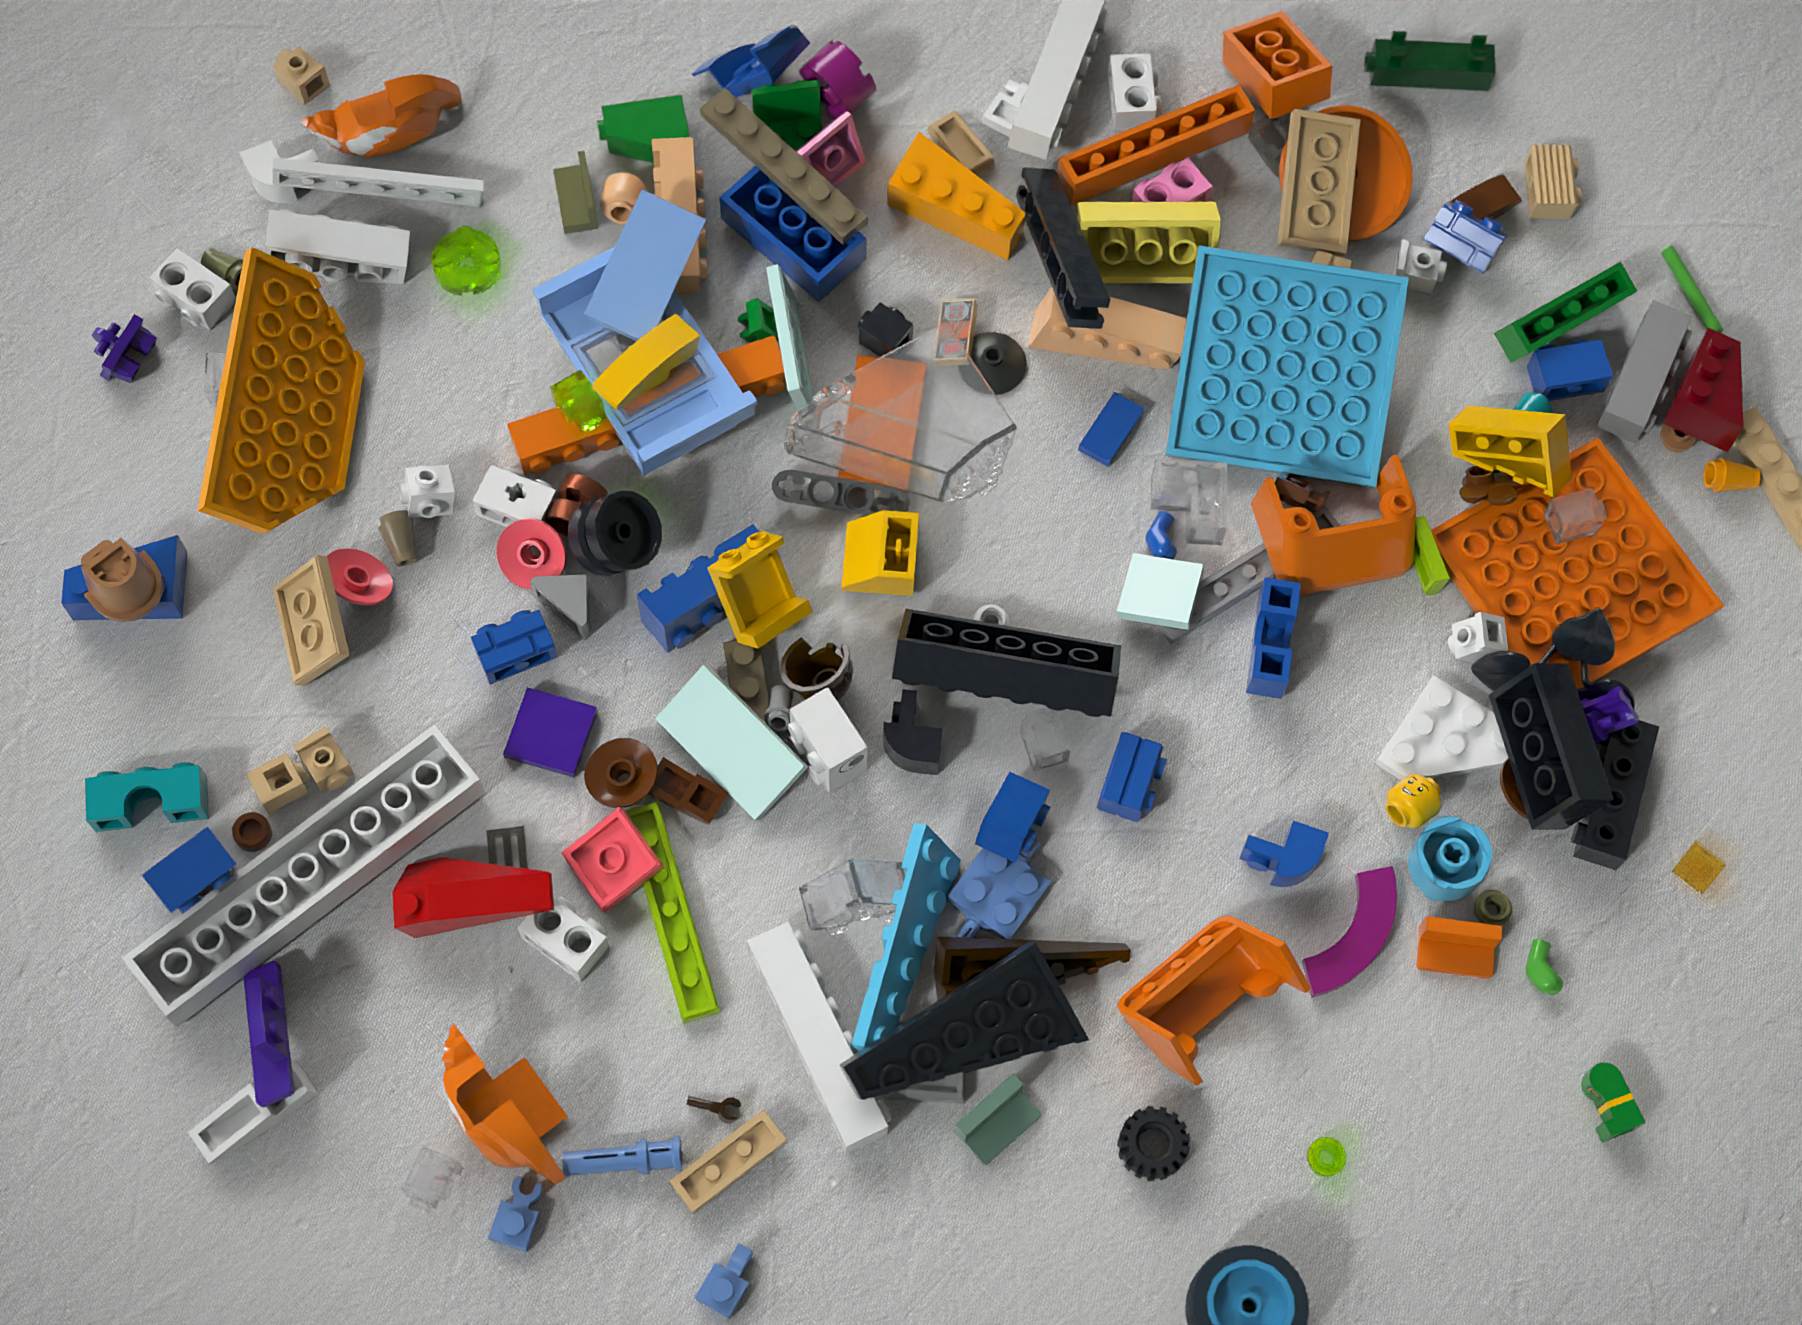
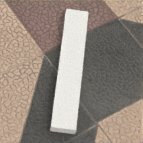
[272,158,484,207]

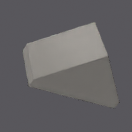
[529,574,590,640]

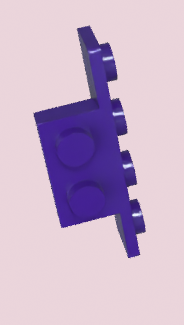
[243,961,294,1108]

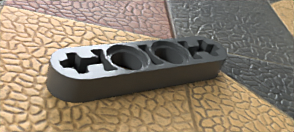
[772,470,910,515]

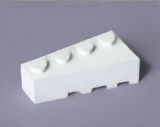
[264,209,410,284]

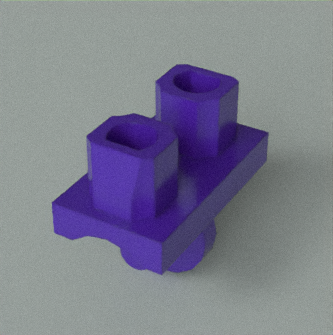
[92,314,157,383]
[1581,686,1639,743]

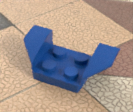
[692,25,810,98]

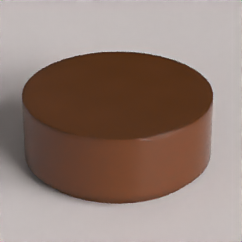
[232,812,272,852]

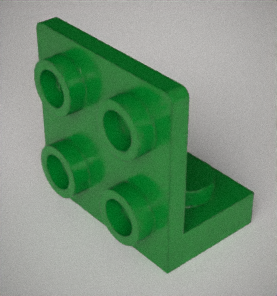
[751,80,823,151]

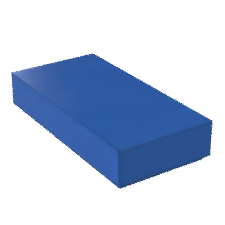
[1078,392,1144,467]

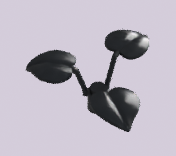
[1471,608,1635,709]

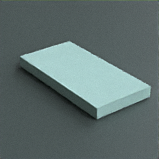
[766,264,816,420]
[655,665,808,820]

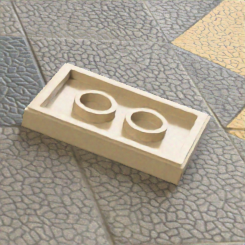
[273,555,349,686]

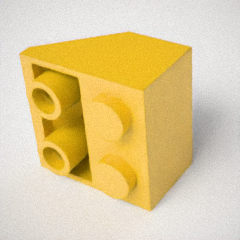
[841,510,919,596]

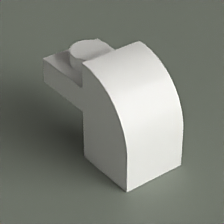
[239,140,320,203]

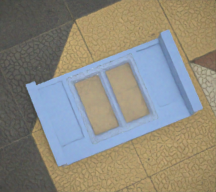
[532,247,757,475]

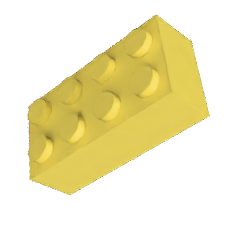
[1077,202,1221,283]

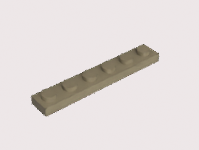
[700,88,868,244]

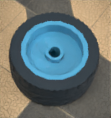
[1185,1245,1309,1325]

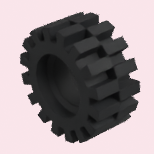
[1117,1106,1190,1182]

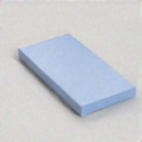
[583,189,706,341]

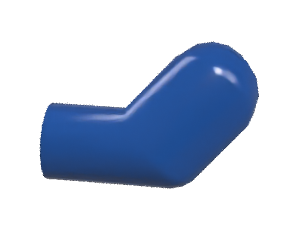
[1145,511,1177,559]

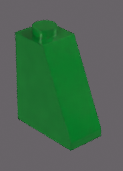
[597,94,689,163]

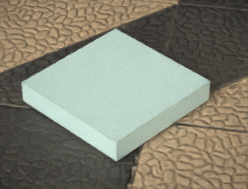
[1117,553,1204,630]

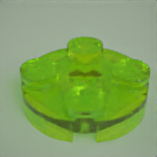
[430,226,501,295]

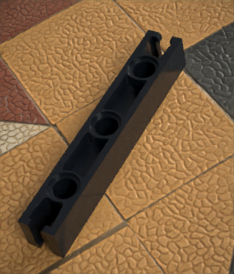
[1016,167,1111,329]

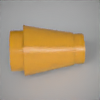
[1703,457,1761,493]

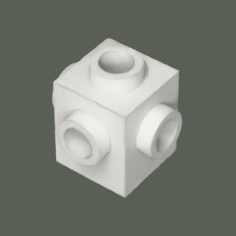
[399,464,454,518]

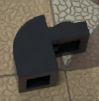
[883,689,942,775]

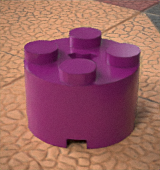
[799,40,877,120]

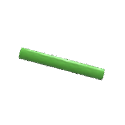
[1661,246,1724,333]

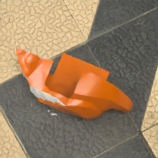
[300,74,462,158]
[442,1023,568,1184]

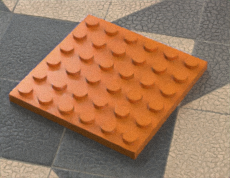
[1431,437,1724,689]

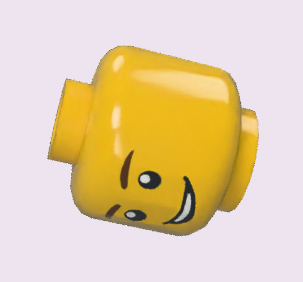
[1385,774,1442,829]

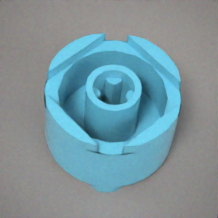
[1408,817,1492,902]

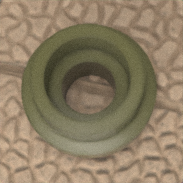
[1474,890,1512,926]

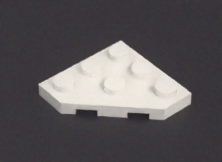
[1375,675,1508,780]

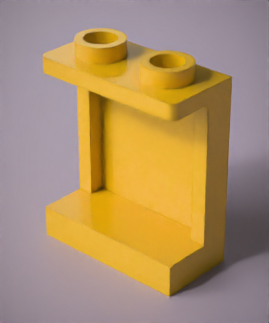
[707,531,813,648]

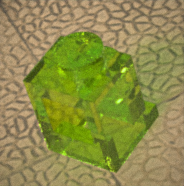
[550,369,606,432]

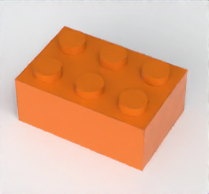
[1223,11,1332,119]

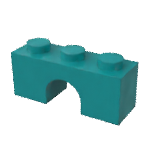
[85,762,209,832]

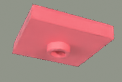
[561,807,665,913]

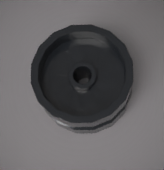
[568,490,662,576]

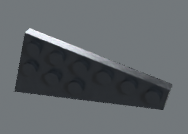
[839,941,1089,1100]

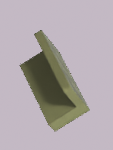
[553,151,598,234]

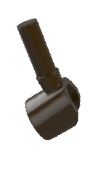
[686,1096,741,1124]

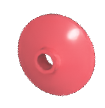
[496,518,566,590]
[327,548,393,606]

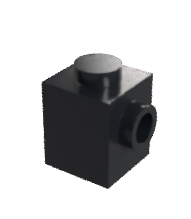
[857,302,914,360]

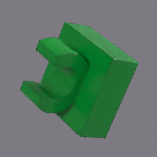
[737,298,779,342]

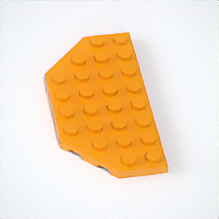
[197,247,365,534]

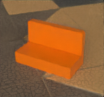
[1416,916,1502,979]

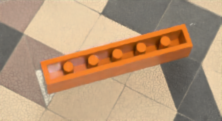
[1057,84,1255,206]

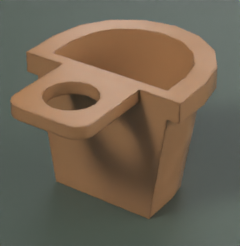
[81,538,164,622]

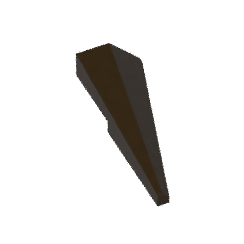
[934,936,1131,1001]

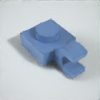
[695,1243,754,1320]

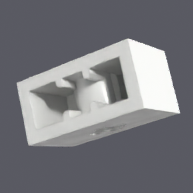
[472,465,558,527]

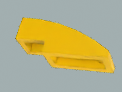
[592,314,700,410]

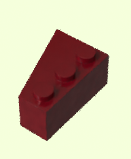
[1663,327,1744,453]

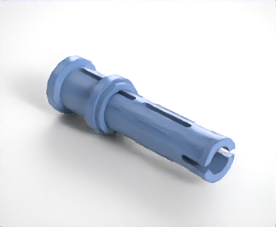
[562,1136,683,1177]

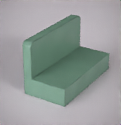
[954,1073,1041,1165]

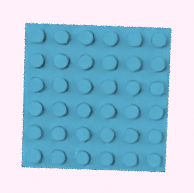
[1165,246,1409,488]

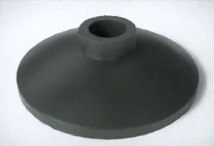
[957,332,1027,395]

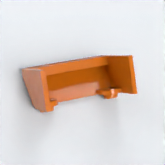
[1251,454,1416,596]
[1117,916,1311,1086]

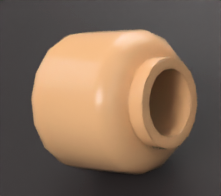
[600,172,646,224]

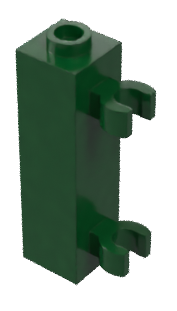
[1364,31,1496,91]

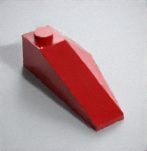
[392,857,554,938]

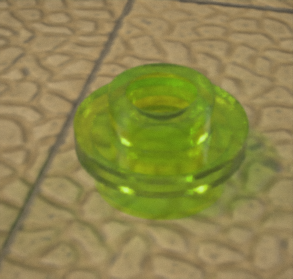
[1307,1137,1346,1177]

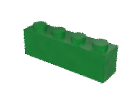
[1494,261,1638,363]

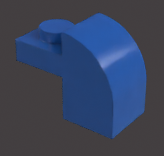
[1239,820,1329,887]

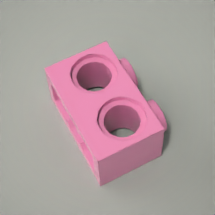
[1132,157,1213,202]

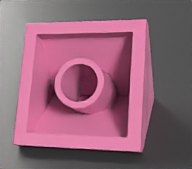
[796,111,866,187]

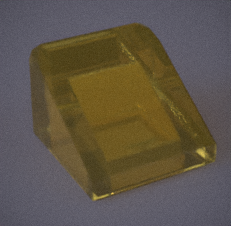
[1672,840,1726,894]

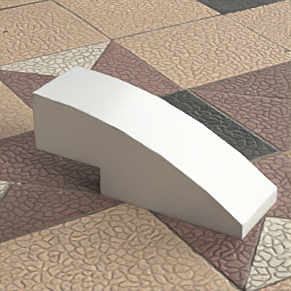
[188,1061,319,1164]

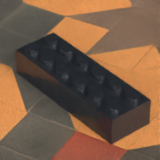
[892,608,1122,717]

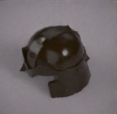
[780,637,853,700]

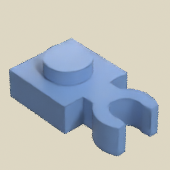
[488,1176,543,1252]

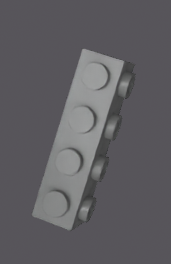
[1596,300,1692,443]

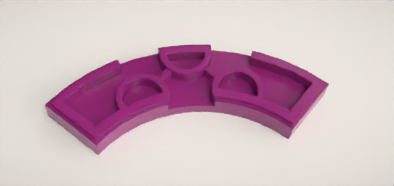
[1302,866,1397,998]

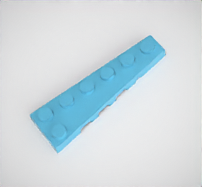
[851,823,961,1052]

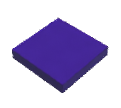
[503,687,598,778]

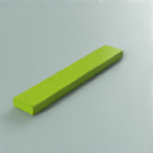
[625,801,720,1024]

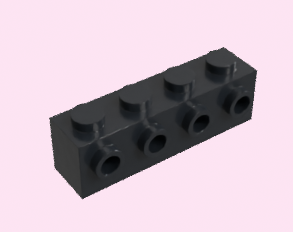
[1571,720,1660,871]

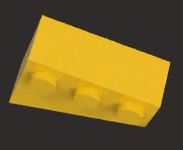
[1448,405,1572,498]

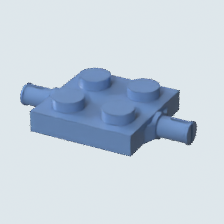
[946,840,1051,939]

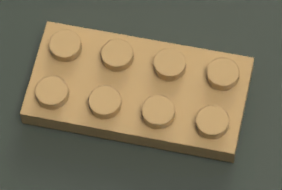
[1277,109,1360,256]

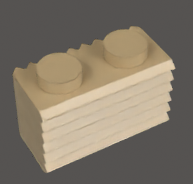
[1524,144,1582,219]

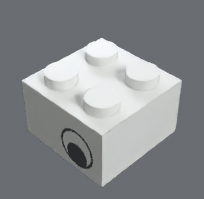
[787,687,868,793]

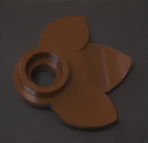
[1459,466,1521,506]

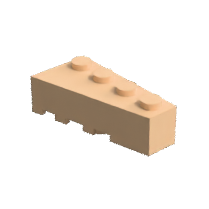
[652,137,708,294]
[1028,287,1187,369]

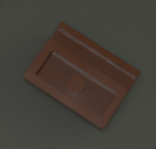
[1275,471,1331,511]

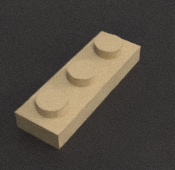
[669,1109,787,1215]

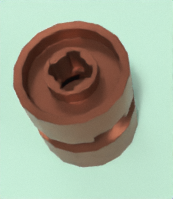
[546,473,608,537]

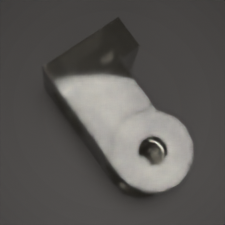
[1247,115,1288,178]

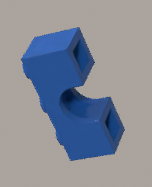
[1246,577,1301,699]

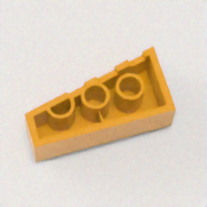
[887,132,1026,260]

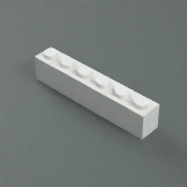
[1007,0,1109,160]
[747,922,892,1154]

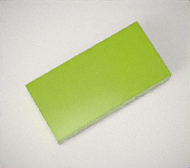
[1413,515,1450,596]

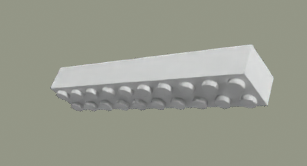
[122,725,485,1027]

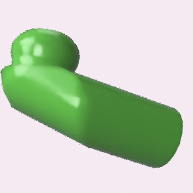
[1526,939,1563,995]

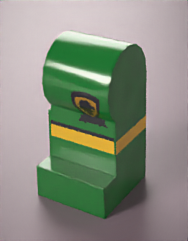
[1581,1062,1646,1143]

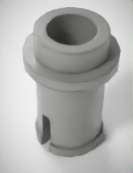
[764,685,793,731]

